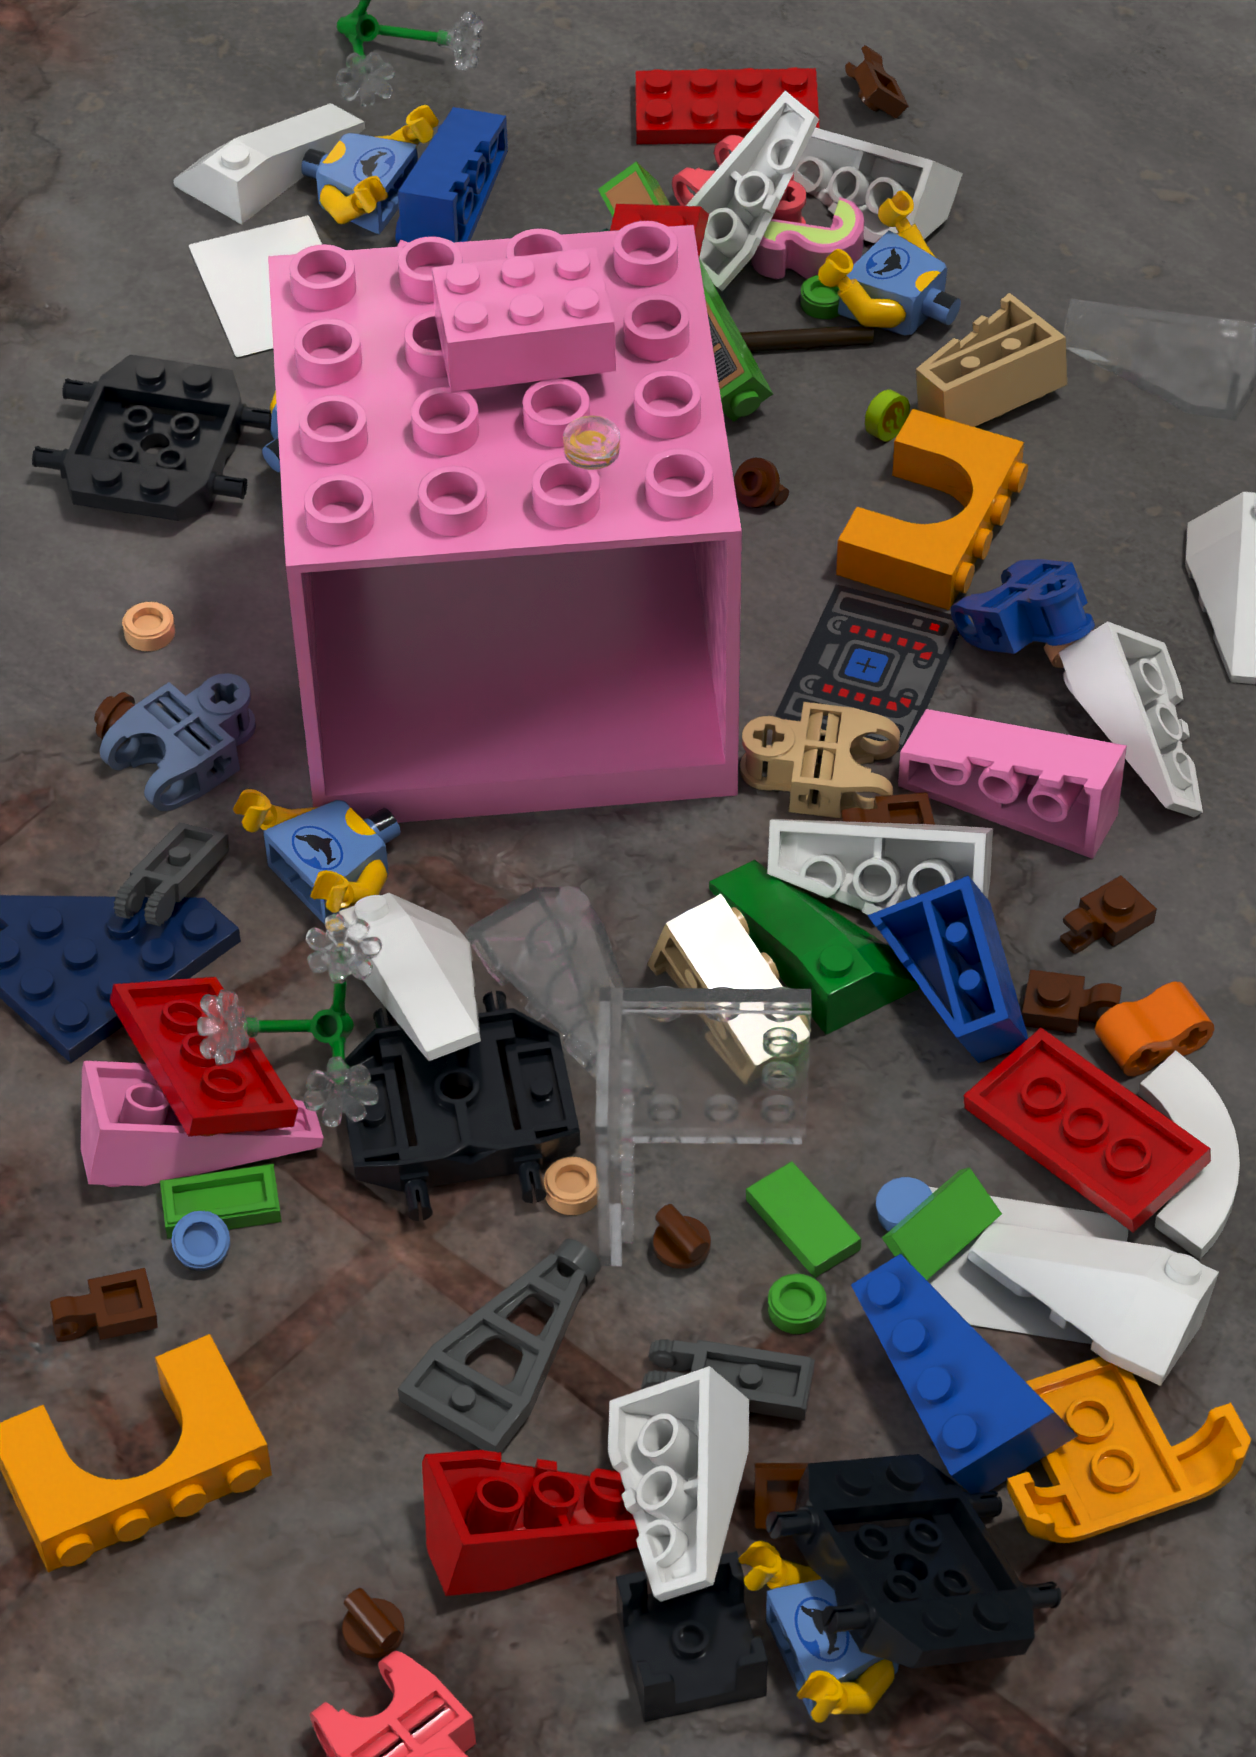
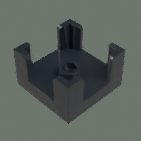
[616,1551,768,1722]

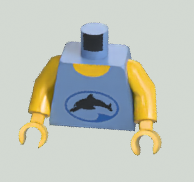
[301,105,439,234]
[818,190,961,335]
[233,789,401,927]
[738,1541,899,1723]

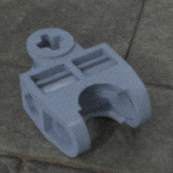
[100,673,256,811]

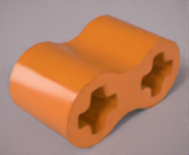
[1095,981,1215,1076]

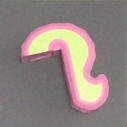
[751,197,864,279]

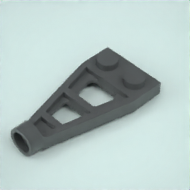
[397,1239,601,1453]

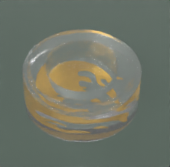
[563,416,620,470]

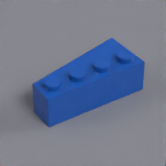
[395,107,508,243]
[851,1254,1078,1494]

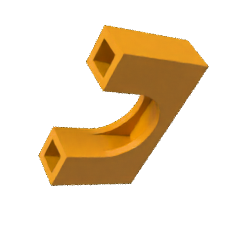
[836,409,1028,610]
[0,1334,272,1572]

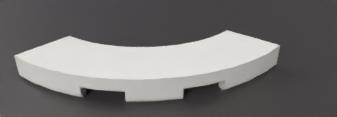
[1138,1051,1240,1260]

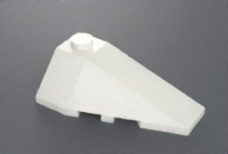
[794,128,963,244]
[1185,492,1256,684]
[1059,621,1203,817]
[767,819,993,915]

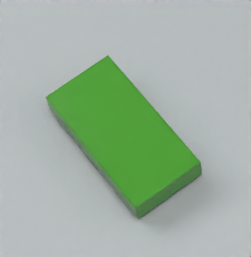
[746,1161,861,1278]
[160,1164,282,1239]
[882,1167,1002,1280]

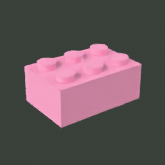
[432,247,616,392]

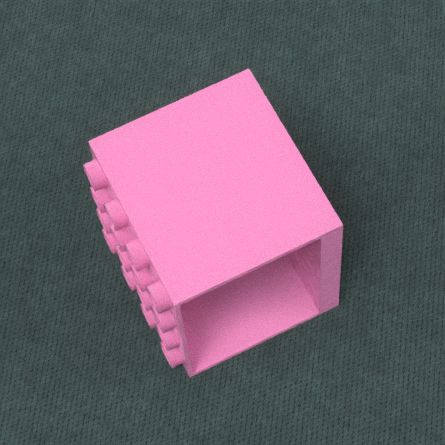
[268,221,742,823]

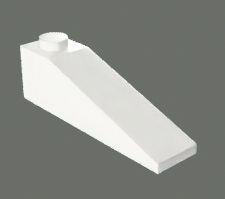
[686,90,819,292]
[173,103,365,224]
[338,893,481,1061]
[967,1222,1219,1386]
[608,1366,749,1602]

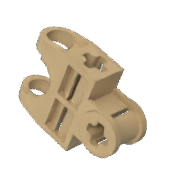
[740,702,900,818]

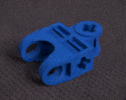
[951,559,1095,654]

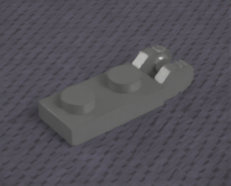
[113,822,229,926]
[641,1339,815,1421]

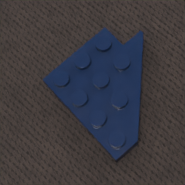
[0,895,241,1063]

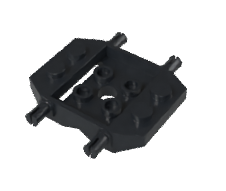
[32,354,272,521]
[339,991,581,1221]
[766,1454,1061,1668]

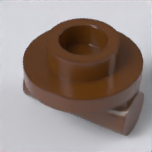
[734,457,789,508]
[653,1204,711,1269]
[342,1588,405,1658]

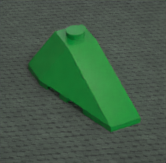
[709,860,919,1035]

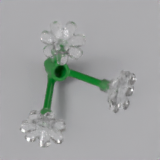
[336,0,483,107]
[197,914,382,1127]

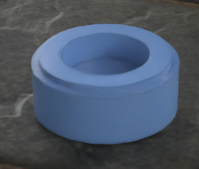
[876,1177,932,1232]
[172,1211,230,1271]

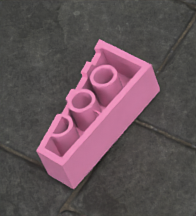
[898,709,1127,859]

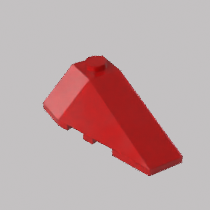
[422,1450,639,1596]

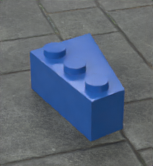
[867,875,1028,1063]

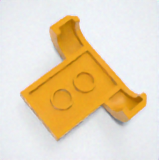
[1007,1357,1251,1543]

